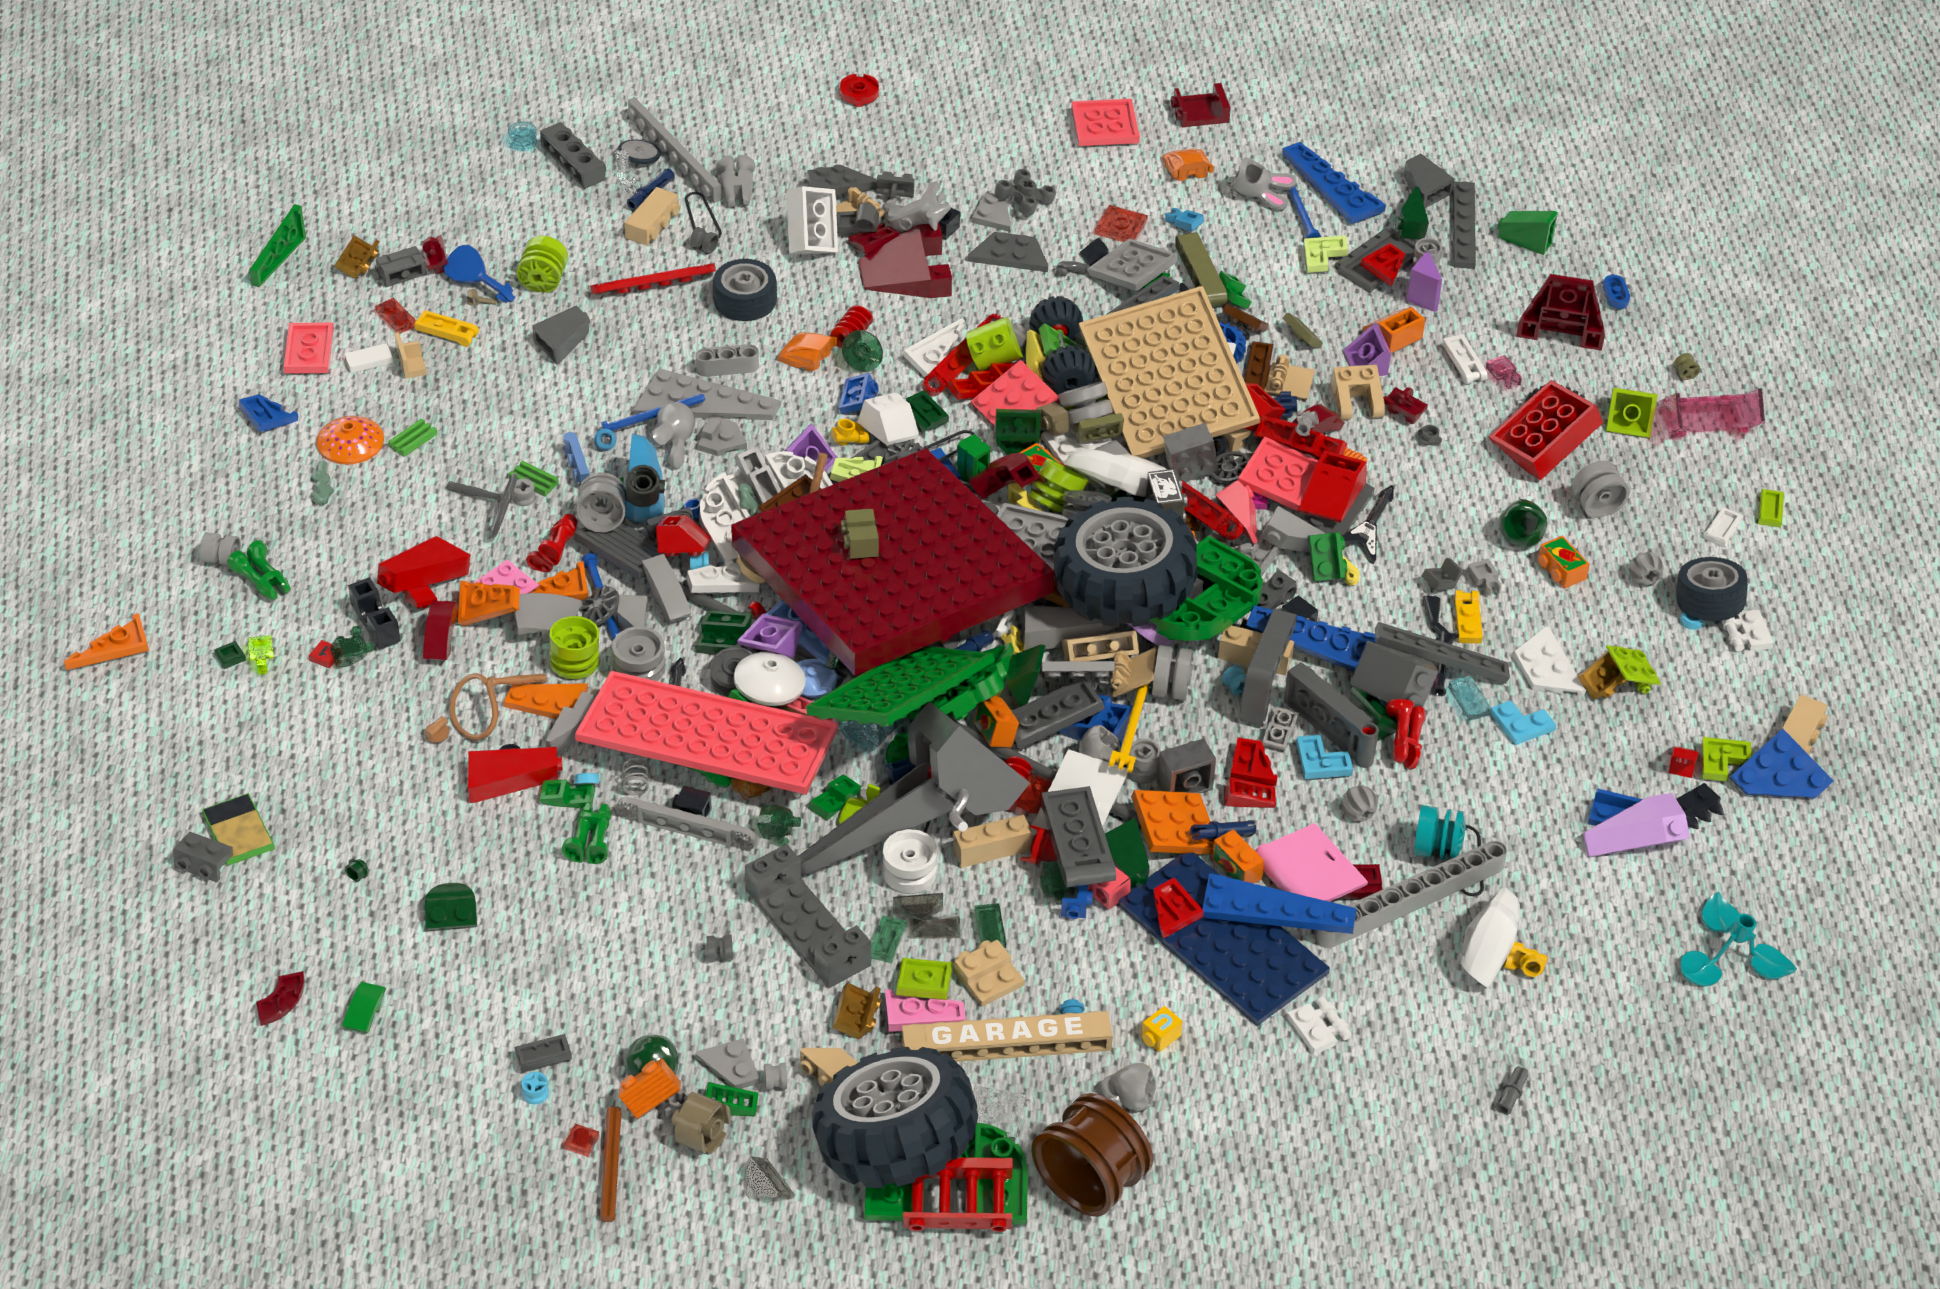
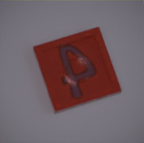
[1095,205,1148,242]

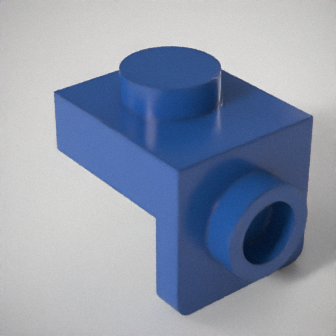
[1061,885,1093,919]

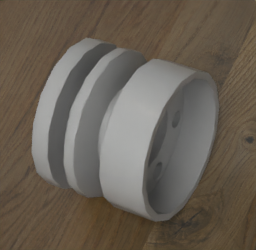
[577,472,626,532]

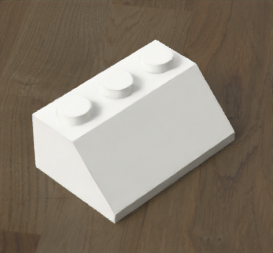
[786,186,838,254]

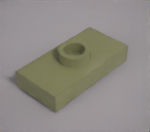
[1282,313,1323,349]

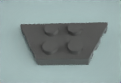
[806,164,877,195]
[968,232,1049,272]

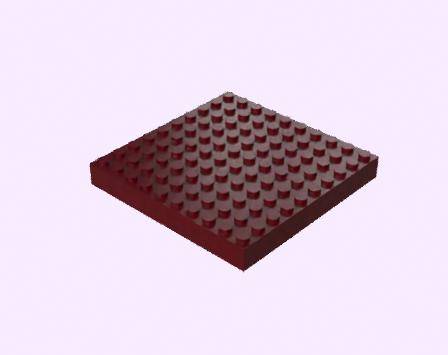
[731,448,1054,675]

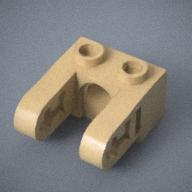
[1330,365,1385,420]

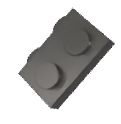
[173,831,233,882]

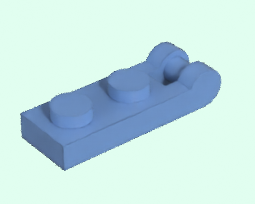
[563,432,590,485]

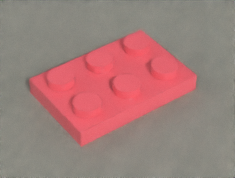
[284,322,334,374]

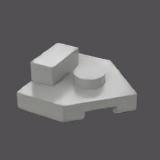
[697,416,747,456]

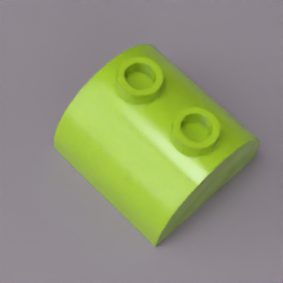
[966,316,1023,371]

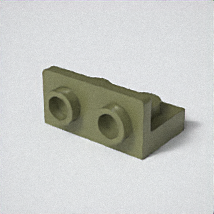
[1073,413,1124,444]

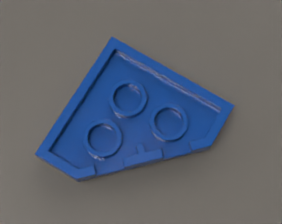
[1729,728,1834,798]

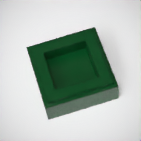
[214,641,246,669]

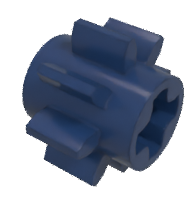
[1274,391,1297,418]

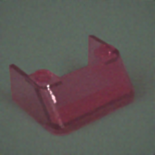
[1660,388,1765,437]

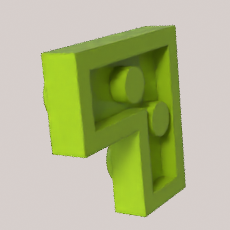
[1701,737,1752,781]

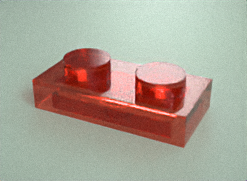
[375,297,417,334]

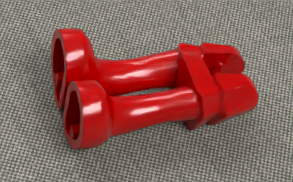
[526,514,577,572]
[1386,699,1426,770]

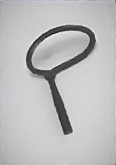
[447,473,518,538]

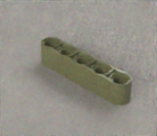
[1175,232,1228,307]

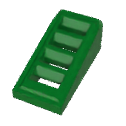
[703,1082,758,1116]

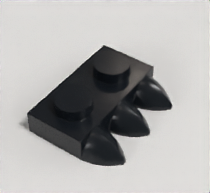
[1676,783,1724,829]

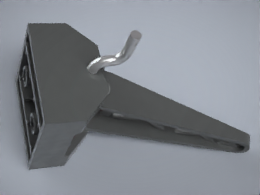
[798,702,1030,876]

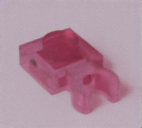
[1486,355,1522,389]

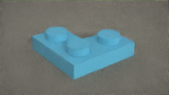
[1490,700,1557,745]
[1296,735,1353,779]

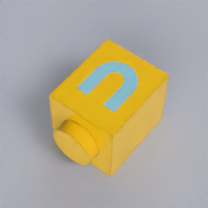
[1141,1006,1183,1053]

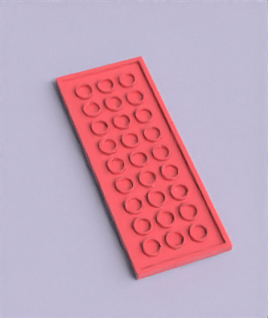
[575,671,838,795]

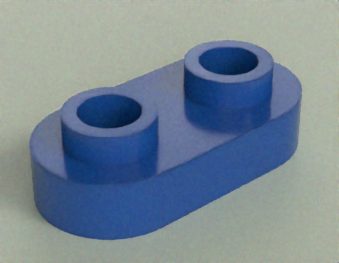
[1603,274,1630,309]

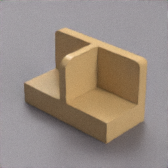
[395,332,427,379]

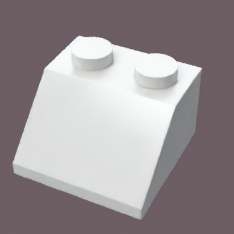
[857,393,919,445]

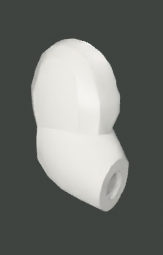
[1064,449,1167,497]
[1461,886,1520,988]

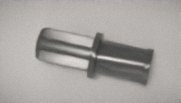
[1495,1066,1529,1115]

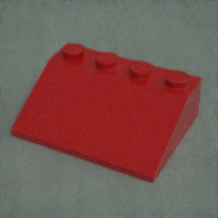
[1489,380,1603,480]

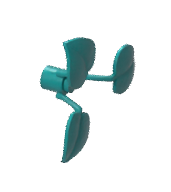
[1680,892,1797,986]

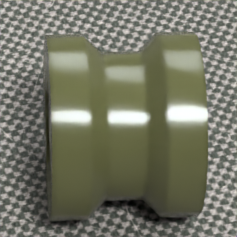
[1673,353,1701,380]

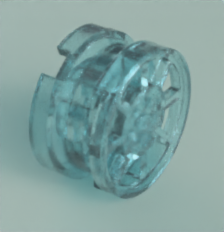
[508,122,538,152]

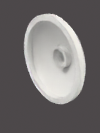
[734,652,806,706]

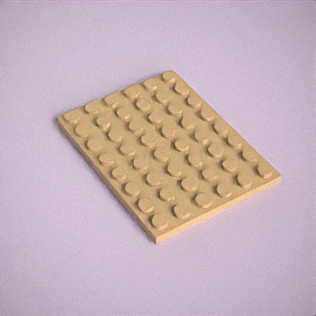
[1079,286,1260,459]

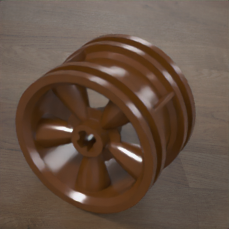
[1031,1093,1153,1217]

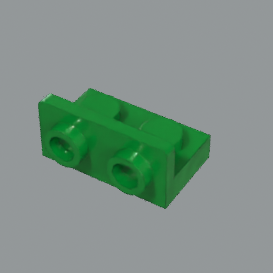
[1308,532,1347,581]

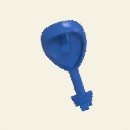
[444,245,516,303]

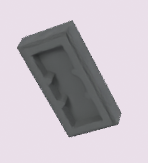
[514,1034,572,1072]

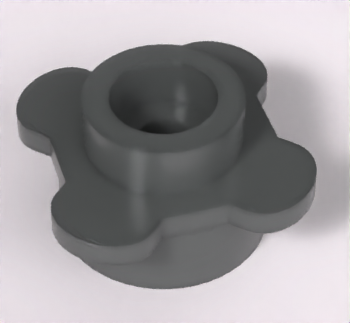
[1418,425,1442,445]

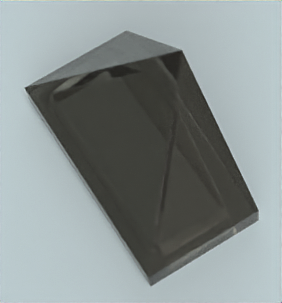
[892,893,943,920]
[909,916,960,939]
[746,1156,796,1199]

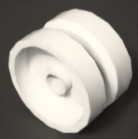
[883,829,938,894]

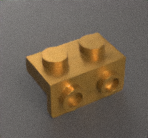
[334,235,380,279]
[1577,651,1628,699]
[832,982,881,1039]

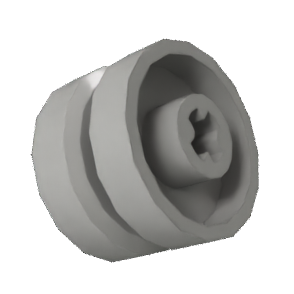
[1058,381,1113,425]
[1571,461,1630,518]
[612,626,666,681]
[1152,645,1193,700]

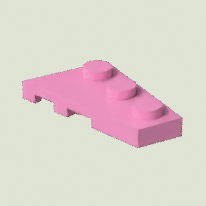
[885,989,966,1032]

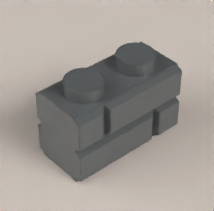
[376,246,427,287]

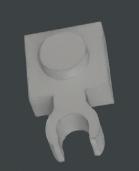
[1467,559,1502,596]

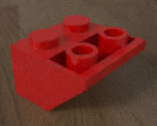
[1244,383,1286,430]
[656,515,711,556]

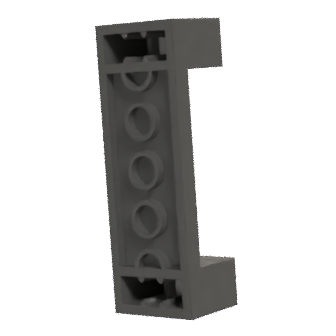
[745,844,871,988]

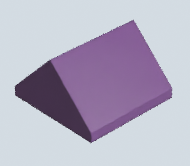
[1407,252,1442,312]
[1343,323,1391,376]
[785,424,838,472]
[737,614,802,658]

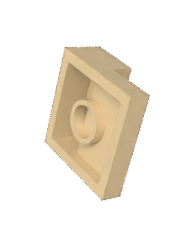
[954,940,1025,1007]

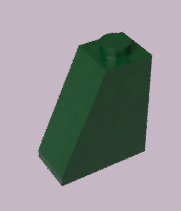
[1105,818,1150,889]

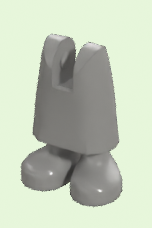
[716,155,755,207]

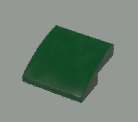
[695,610,753,654]

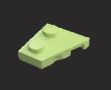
[830,456,883,482]

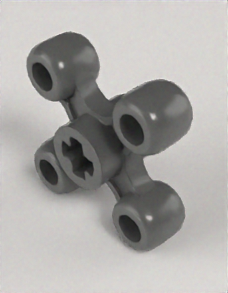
[995,169,1056,216]

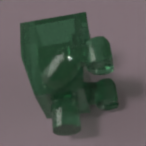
[330,626,374,668]
[756,805,801,847]
[1039,861,1074,905]

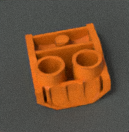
[1162,148,1214,181]
[778,332,837,371]

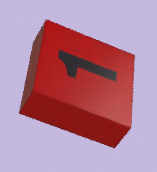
[309,640,342,669]

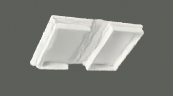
[1031,749,1128,838]

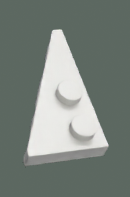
[903,318,965,382]

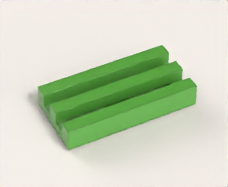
[388,418,437,457]
[509,460,559,497]

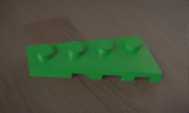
[249,204,306,287]

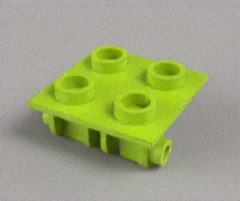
[1606,645,1662,694]

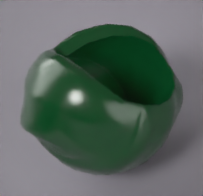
[1499,499,1548,547]
[624,1035,679,1076]

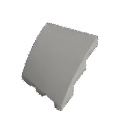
[514,593,582,643]

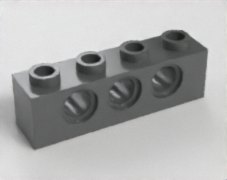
[540,122,606,189]

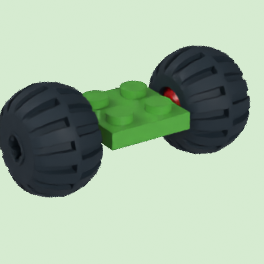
[1029,296,1096,395]

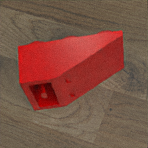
[1299,451,1367,523]

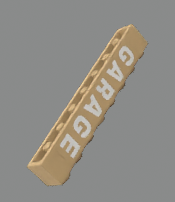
[902,1011,1112,1062]

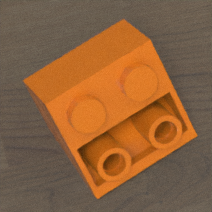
[1362,307,1425,353]

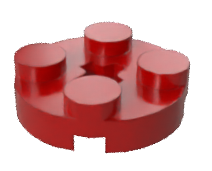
[839,74,879,107]

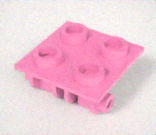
[474,559,539,594]

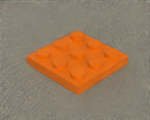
[1131,790,1214,855]

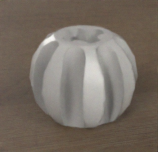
[1629,552,1664,586]
[1341,785,1378,822]

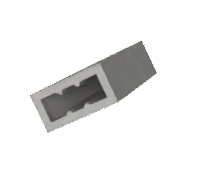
[1024,606,1114,650]

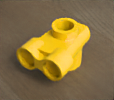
[831,419,869,446]
[1503,941,1547,977]

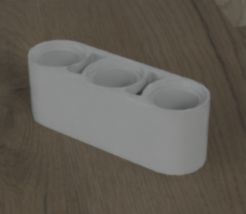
[695,344,759,377]

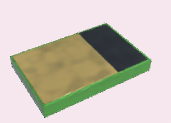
[202,793,275,866]

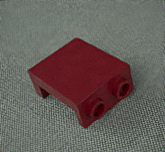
[1171,83,1231,128]

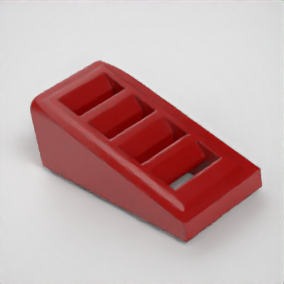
[1224,777,1276,808]

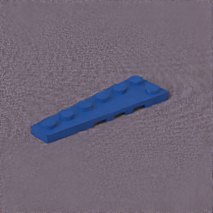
[1282,142,1386,224]
[1245,605,1376,672]
[1202,873,1356,934]

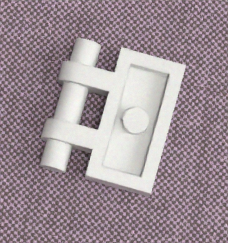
[1722,609,1774,651]
[1287,996,1352,1055]

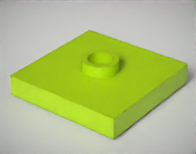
[896,958,953,1000]

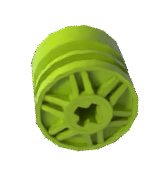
[516,235,569,293]
[1029,459,1088,513]
[550,616,599,679]

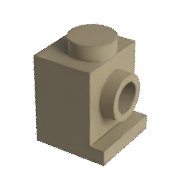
[1036,402,1070,436]

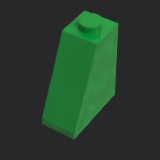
[1497,211,1558,255]

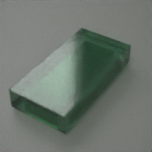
[974,903,1007,948]
[871,915,907,963]

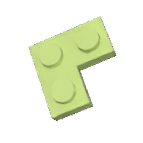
[1304,236,1348,273]

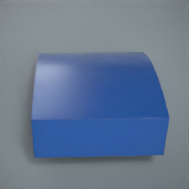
[1058,695,1133,749]

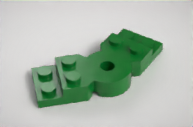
[908,642,1014,720]

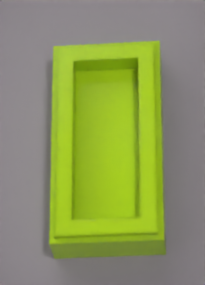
[1758,489,1784,528]

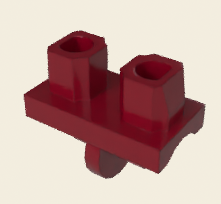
[421,235,448,274]
[1383,387,1428,424]

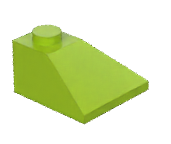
[1606,388,1658,438]

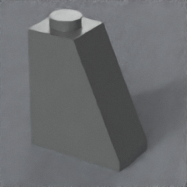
[1404,153,1455,208]
[532,305,590,365]

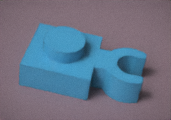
[1165,208,1204,231]

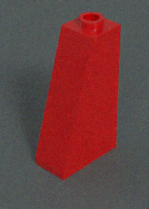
[377,536,471,593]
[468,747,563,803]

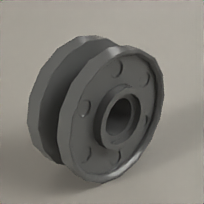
[1062,490,1112,518]
[710,647,754,697]

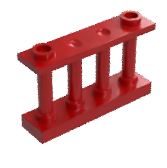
[903,1158,1013,1232]

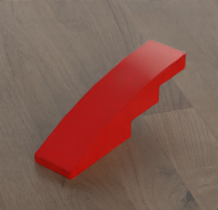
[947,362,1026,400]
[1254,415,1347,459]

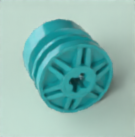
[1414,805,1466,860]

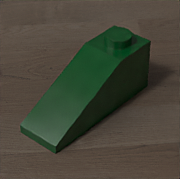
[1395,187,1429,240]

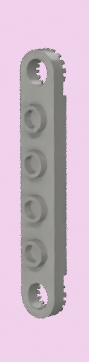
[615,797,757,851]

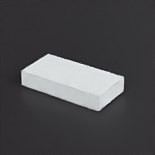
[344,343,393,373]
[1704,507,1743,547]

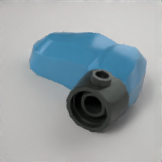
[625,434,665,523]

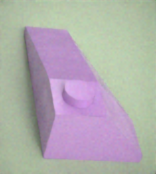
[1583,793,1690,857]

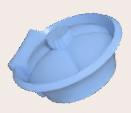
[797,659,840,699]

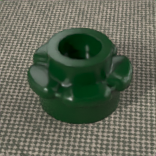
[345,858,368,882]

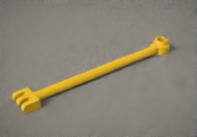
[1108,657,1157,773]

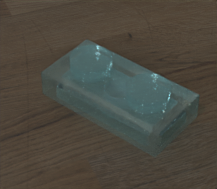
[1448,675,1492,721]

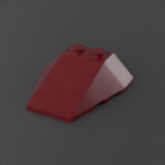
[1516,274,1605,351]

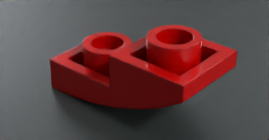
[402,585,437,609]

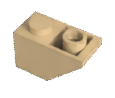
[800,1048,858,1087]

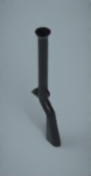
[1422,595,1459,697]

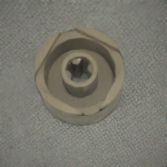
[672,1092,731,1154]

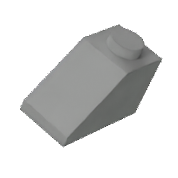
[614,595,649,631]

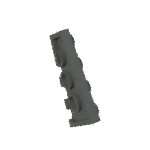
[1305,483,1375,536]

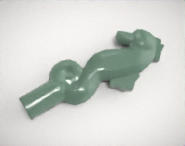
[311,460,334,506]
[738,483,758,516]

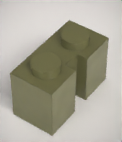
[841,509,879,559]

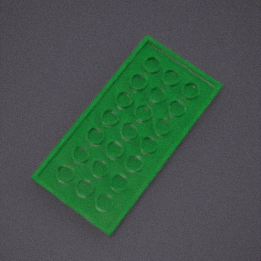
[806,646,994,727]

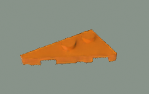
[530,561,588,600]
[64,613,149,670]

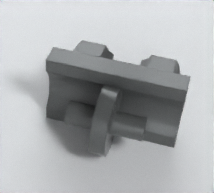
[877,171,915,199]

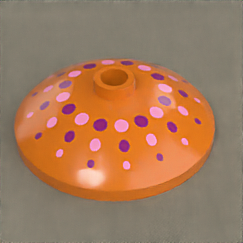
[316,415,384,465]

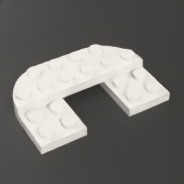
[699,451,833,563]

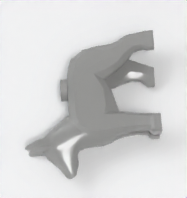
[885,181,951,234]

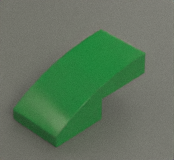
[1219,270,1252,309]
[809,774,862,821]
[539,779,595,809]
[342,982,386,1034]

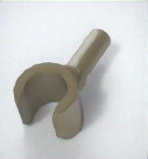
[466,289,497,306]

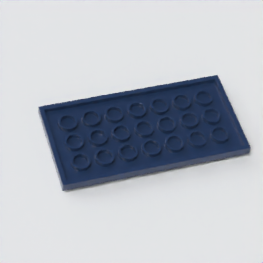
[1117,853,1330,1026]

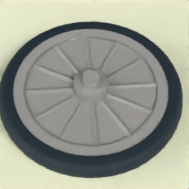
[617,139,661,164]

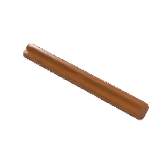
[600,1106,622,1222]

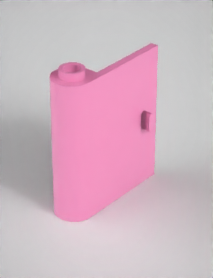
[1255,823,1368,902]

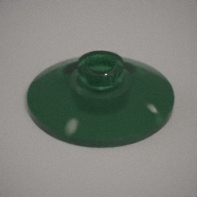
[842,330,883,372]

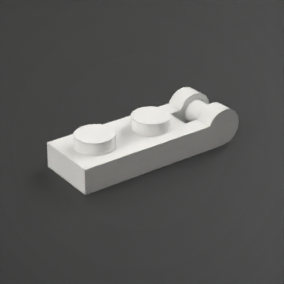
[1442,334,1487,385]

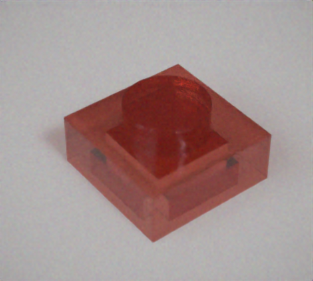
[564,1123,600,1157]

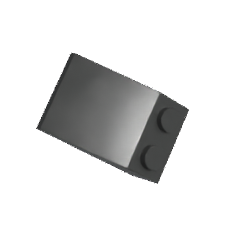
[1350,641,1438,707]

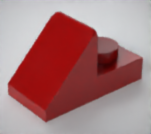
[1668,746,1699,778]

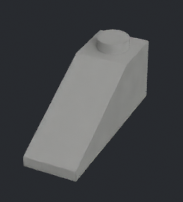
[1260,506,1325,553]

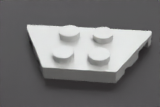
[1513,626,1586,696]

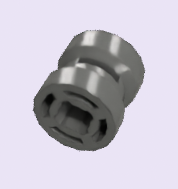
[690,227,719,254]
[706,934,733,961]

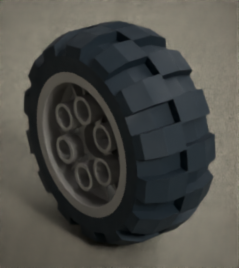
[1053,497,1197,627]
[812,1047,978,1188]

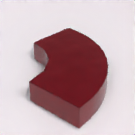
[256,971,305,1026]

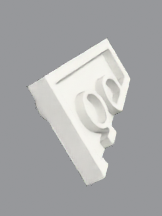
[686,560,760,593]

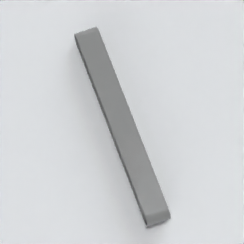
[1316,841,1507,948]

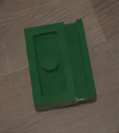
[906,390,949,434]

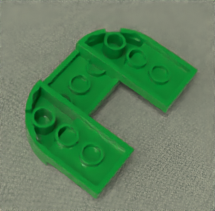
[1149,536,1263,641]
[864,1123,1028,1225]

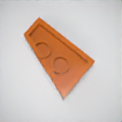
[458,581,520,626]
[504,683,588,719]

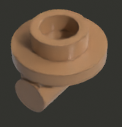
[425,716,449,743]

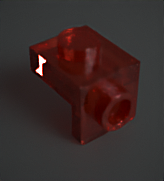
[1018,774,1052,814]

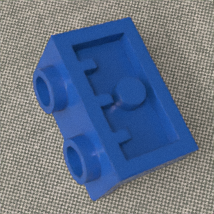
[839,373,879,415]
[1588,789,1643,826]

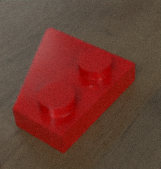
[1153,878,1203,938]

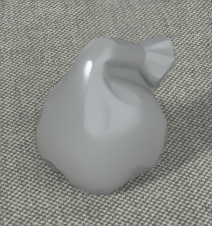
[1077,725,1120,762]
[1100,1063,1156,1111]

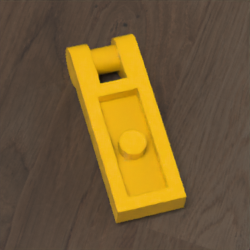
[414,310,479,347]
[1454,590,1483,644]

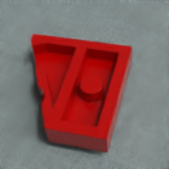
[1360,243,1405,286]
[1230,737,1278,786]

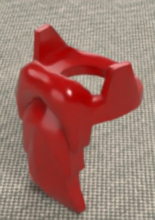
[1021,825,1057,865]

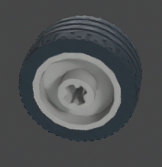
[713,258,777,321]
[1676,557,1748,621]

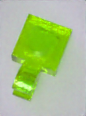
[248,635,274,675]

